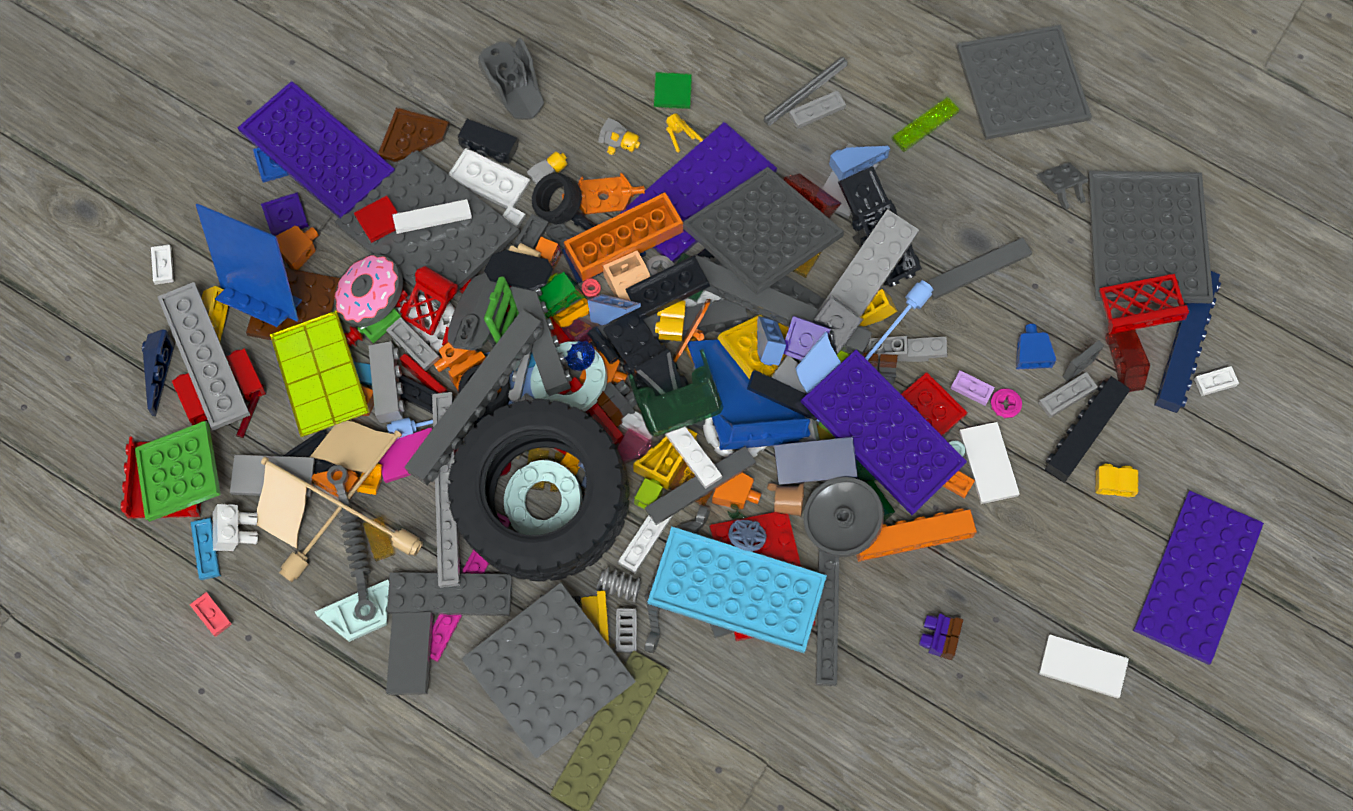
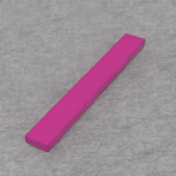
[430,513,511,662]

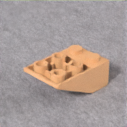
[603,250,651,315]

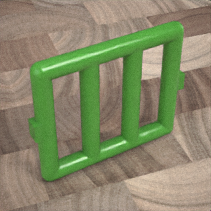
[484,276,519,344]

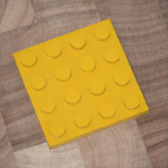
[717,315,789,379]

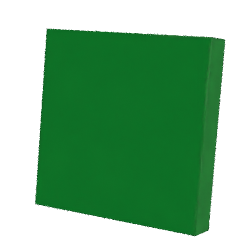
[654,72,692,109]

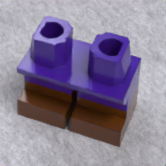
[919,613,963,661]

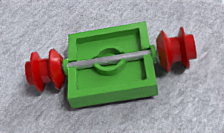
[344,289,408,347]

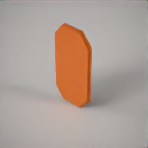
[673,299,710,363]

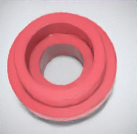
[582,279,601,297]

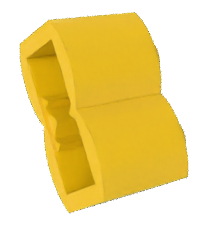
[655,300,686,341]
[1095,464,1138,497]

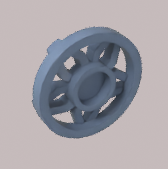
[728,520,766,551]

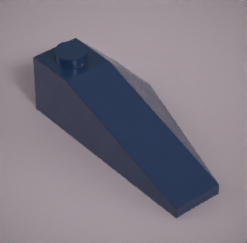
[142,329,175,416]

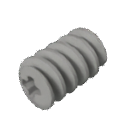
[596,567,641,603]

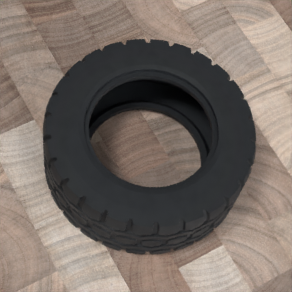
[448,399,630,582]

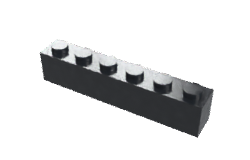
[1045,376,1131,483]

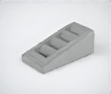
[616,609,637,652]

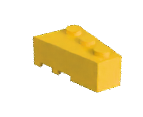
[633,428,697,490]

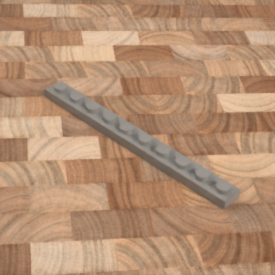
[432,392,460,588]

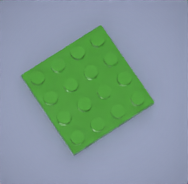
[135,421,221,522]

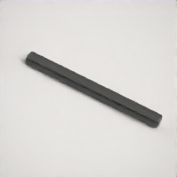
[764,57,848,126]

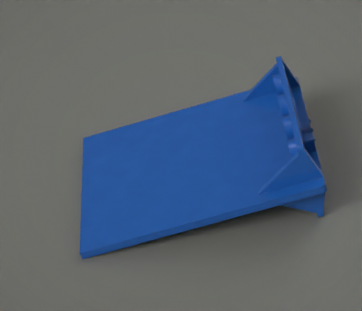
[687,340,810,450]

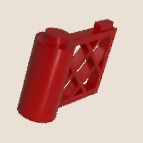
[400,266,458,335]

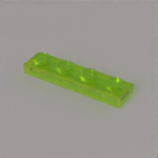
[892,97,960,152]

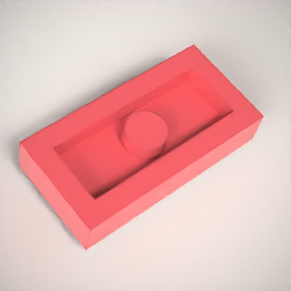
[190,592,232,637]

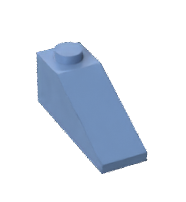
[829,146,890,180]
[587,294,641,326]
[757,316,786,366]

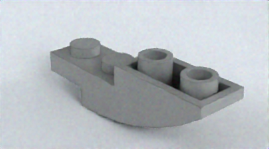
[869,336,948,362]

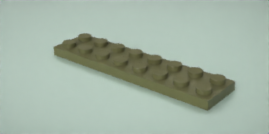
[550,650,669,811]

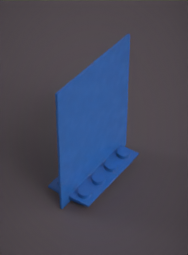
[196,203,302,327]

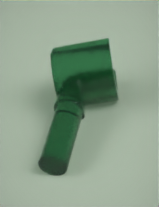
[727,504,748,519]

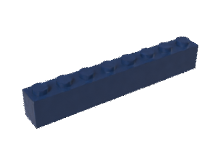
[1154,271,1221,413]

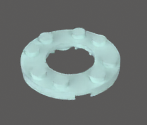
[531,342,607,412]
[504,460,583,535]

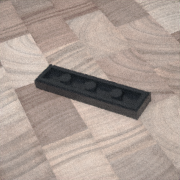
[747,370,817,421]

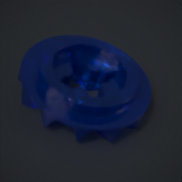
[565,341,595,371]

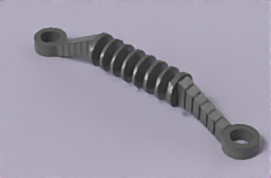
[327,465,376,621]
[644,505,710,653]

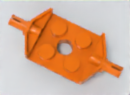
[562,173,645,214]

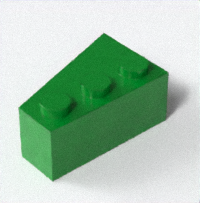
[540,272,587,318]

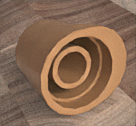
[767,483,804,517]

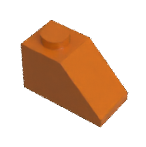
[311,470,359,500]

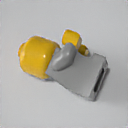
[598,118,641,155]
[527,152,567,185]

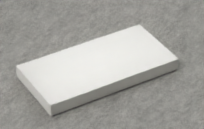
[448,148,530,209]
[959,422,1020,504]
[1039,634,1128,698]

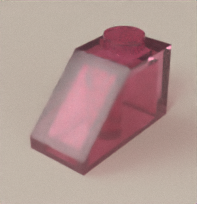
[617,428,652,463]

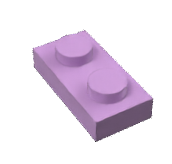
[950,371,995,406]

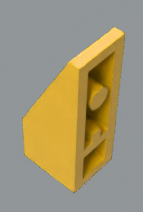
[858,289,898,327]

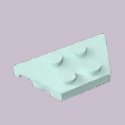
[315,580,389,642]

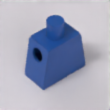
[1016,324,1056,370]

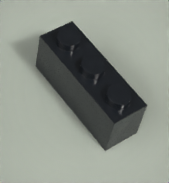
[457,118,519,164]

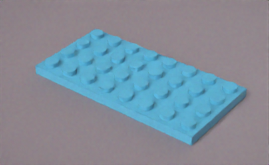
[647,527,827,653]

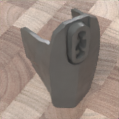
[478,38,544,119]
[448,273,507,350]

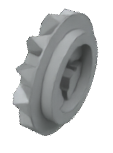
[646,255,674,276]

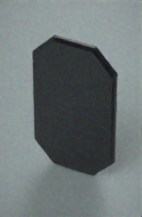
[484,250,553,291]

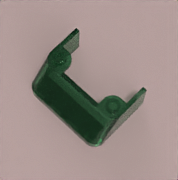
[629,349,723,436]

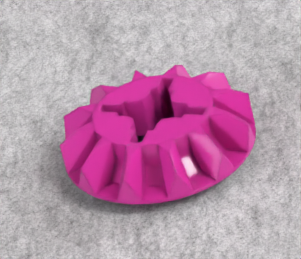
[991,389,1022,419]

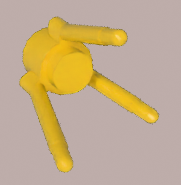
[666,114,703,152]

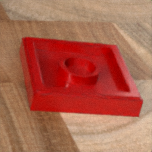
[354,195,398,243]

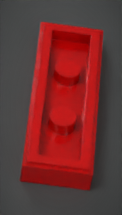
[400,353,447,393]

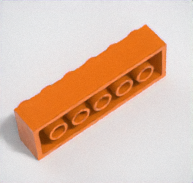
[564,193,683,282]

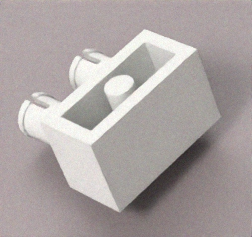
[213,504,258,551]

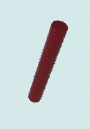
[236,384,264,438]

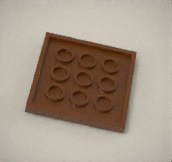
[246,268,340,340]

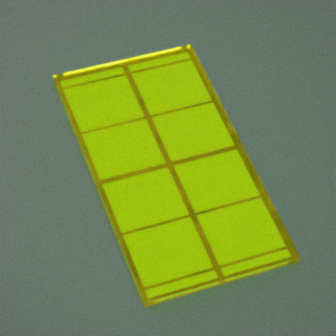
[270,311,370,438]

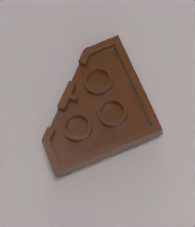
[378,108,449,162]

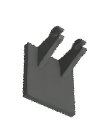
[1037,162,1088,210]

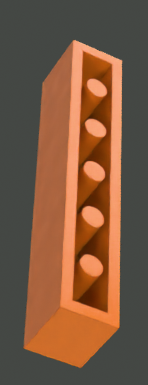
[856,508,977,562]

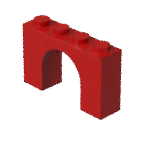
[172,348,266,426]

